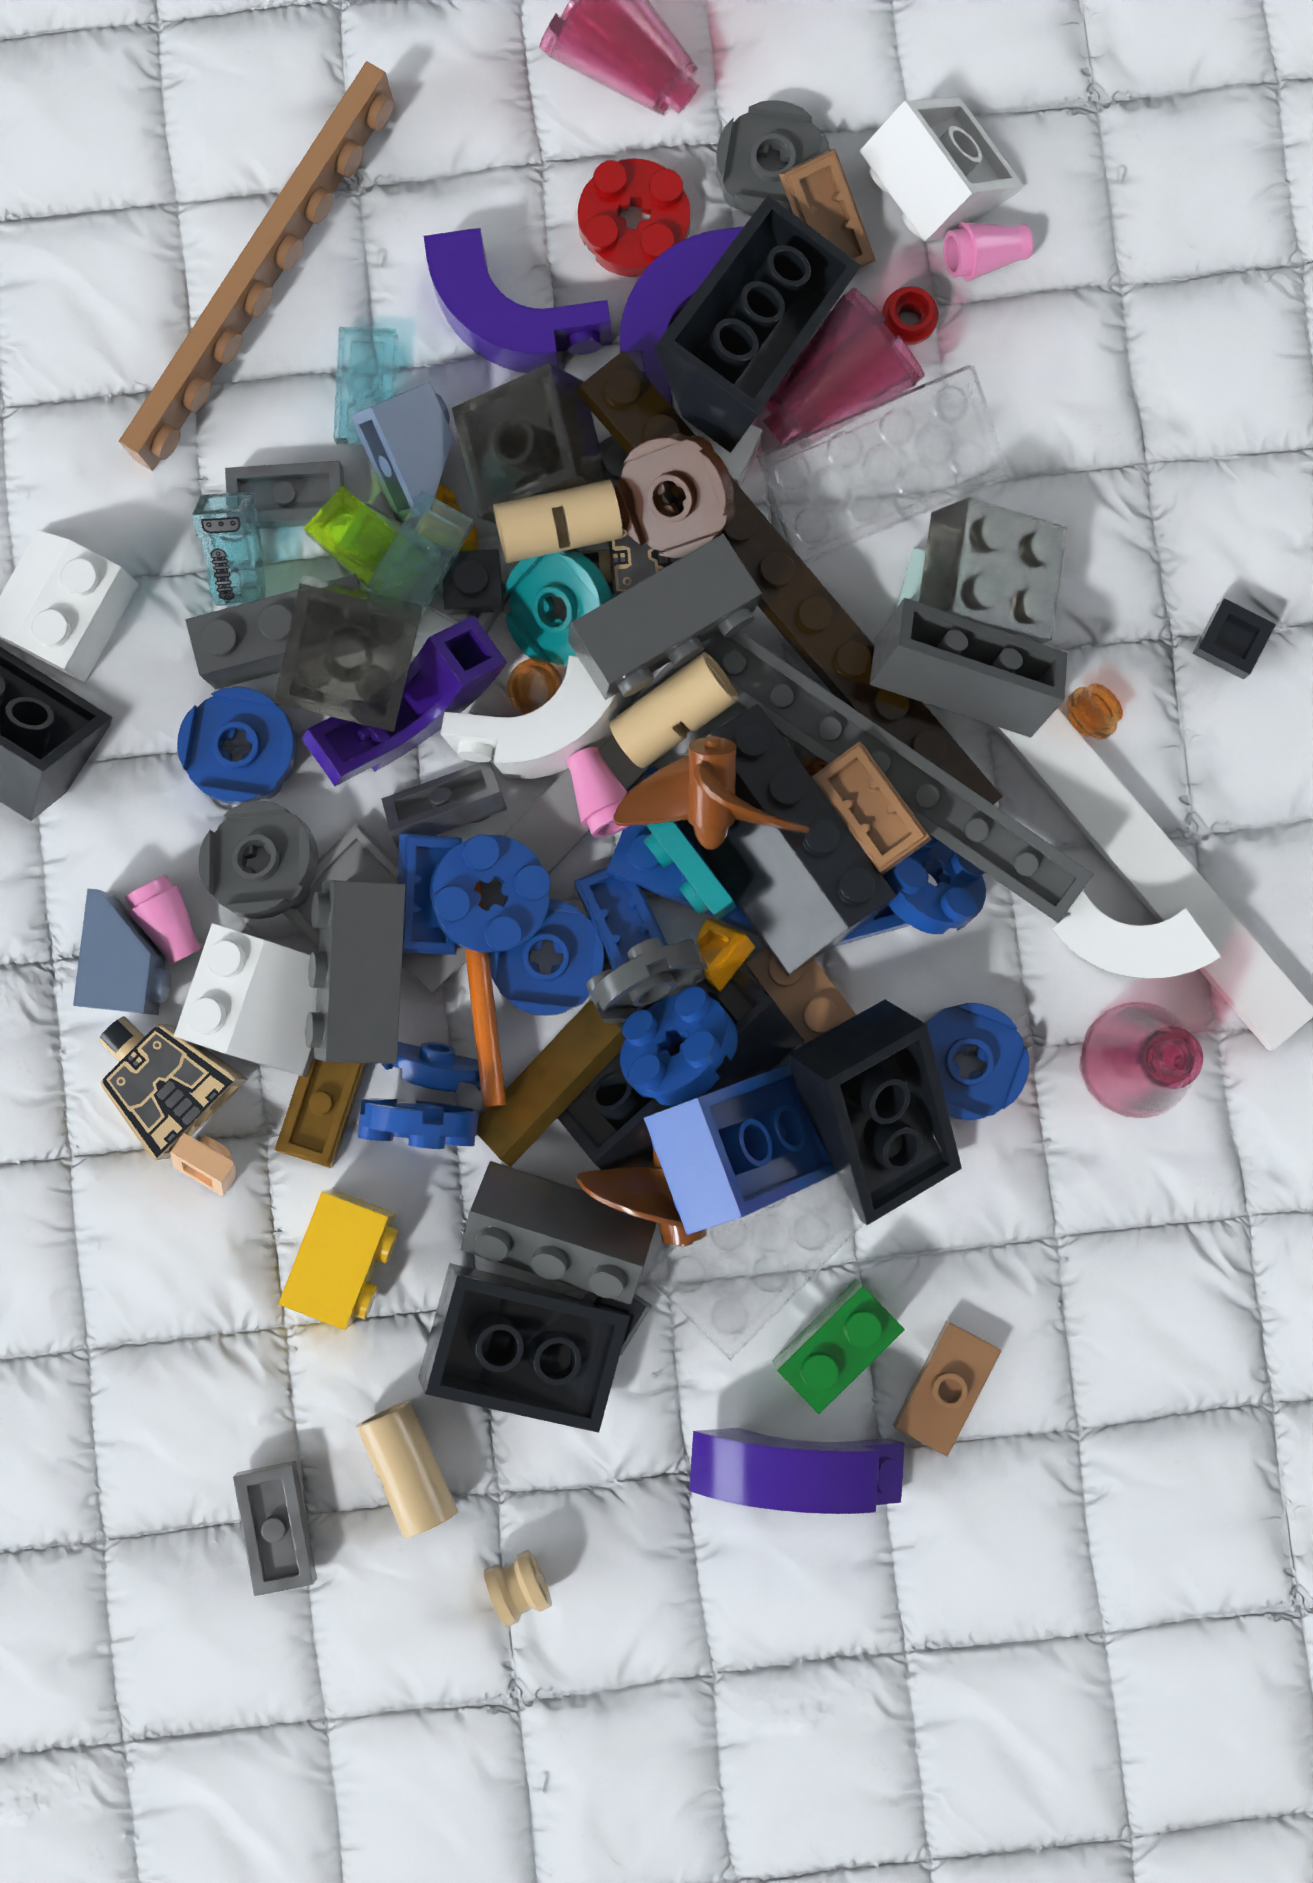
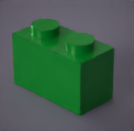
[772,1279,905,1414]

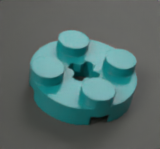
[504,549,616,667]

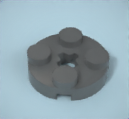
[716,100,830,216]
[199,801,318,919]
[586,937,708,1024]

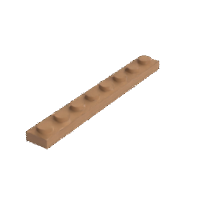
[119,61,393,471]

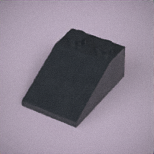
[788,999,962,1225]
[418,1263,630,1433]

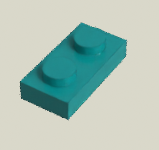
[643,822,737,921]

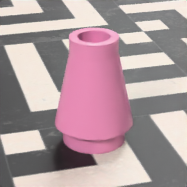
[943,222,1033,281]
[566,747,629,838]
[125,875,202,965]

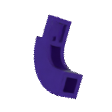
[619,227,743,407]
[423,228,612,375]
[302,615,508,786]
[689,1428,905,1514]

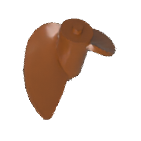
[613,736,810,850]
[577,1149,707,1247]

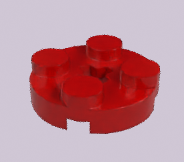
[577,158,690,277]

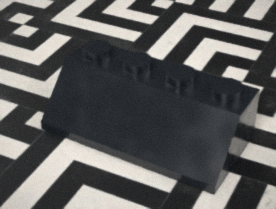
[655,195,861,453]
[0,647,113,821]
[678,704,897,977]
[557,968,804,1170]

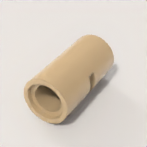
[494,479,623,563]
[609,652,739,769]
[356,1400,458,1538]

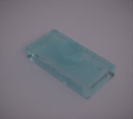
[333,327,398,445]
[364,491,474,625]

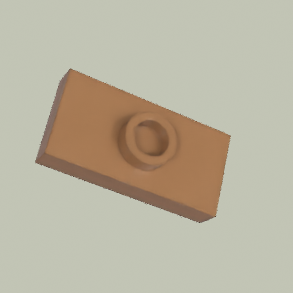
[779,149,876,269]
[812,741,932,875]
[893,1320,1002,1457]

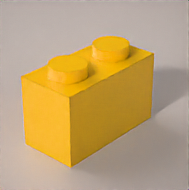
[278,1189,399,1330]

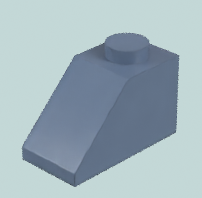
[350,381,454,523]
[73,888,171,1015]

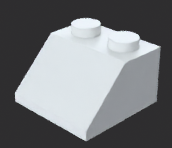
[860,97,1024,242]
[0,530,140,684]
[174,923,317,1077]

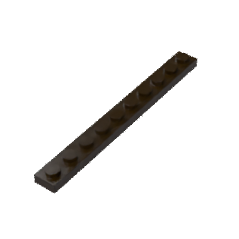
[576,350,1003,805]

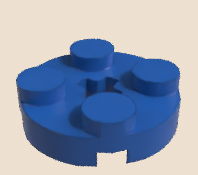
[177,687,297,805]
[881,833,986,934]
[430,835,551,953]
[489,899,605,1016]
[620,986,738,1106]
[924,1003,1029,1120]
[358,1098,479,1149]

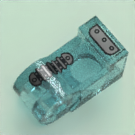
[192,492,266,606]

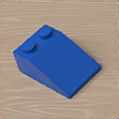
[644,1064,837,1235]

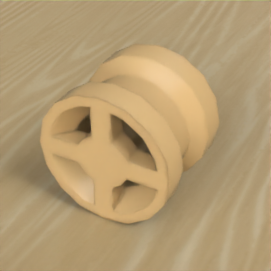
[484,1550,552,1627]

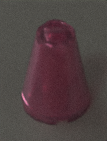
[539,0,700,117]
[763,288,925,449]
[1079,1002,1203,1118]

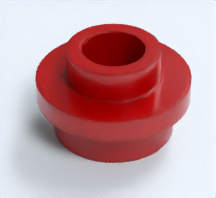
[881,286,939,345]

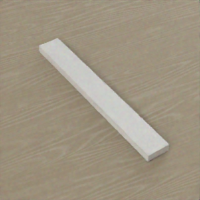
[991,708,1313,1050]

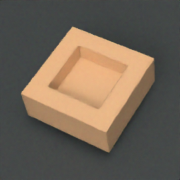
[170,1133,236,1197]

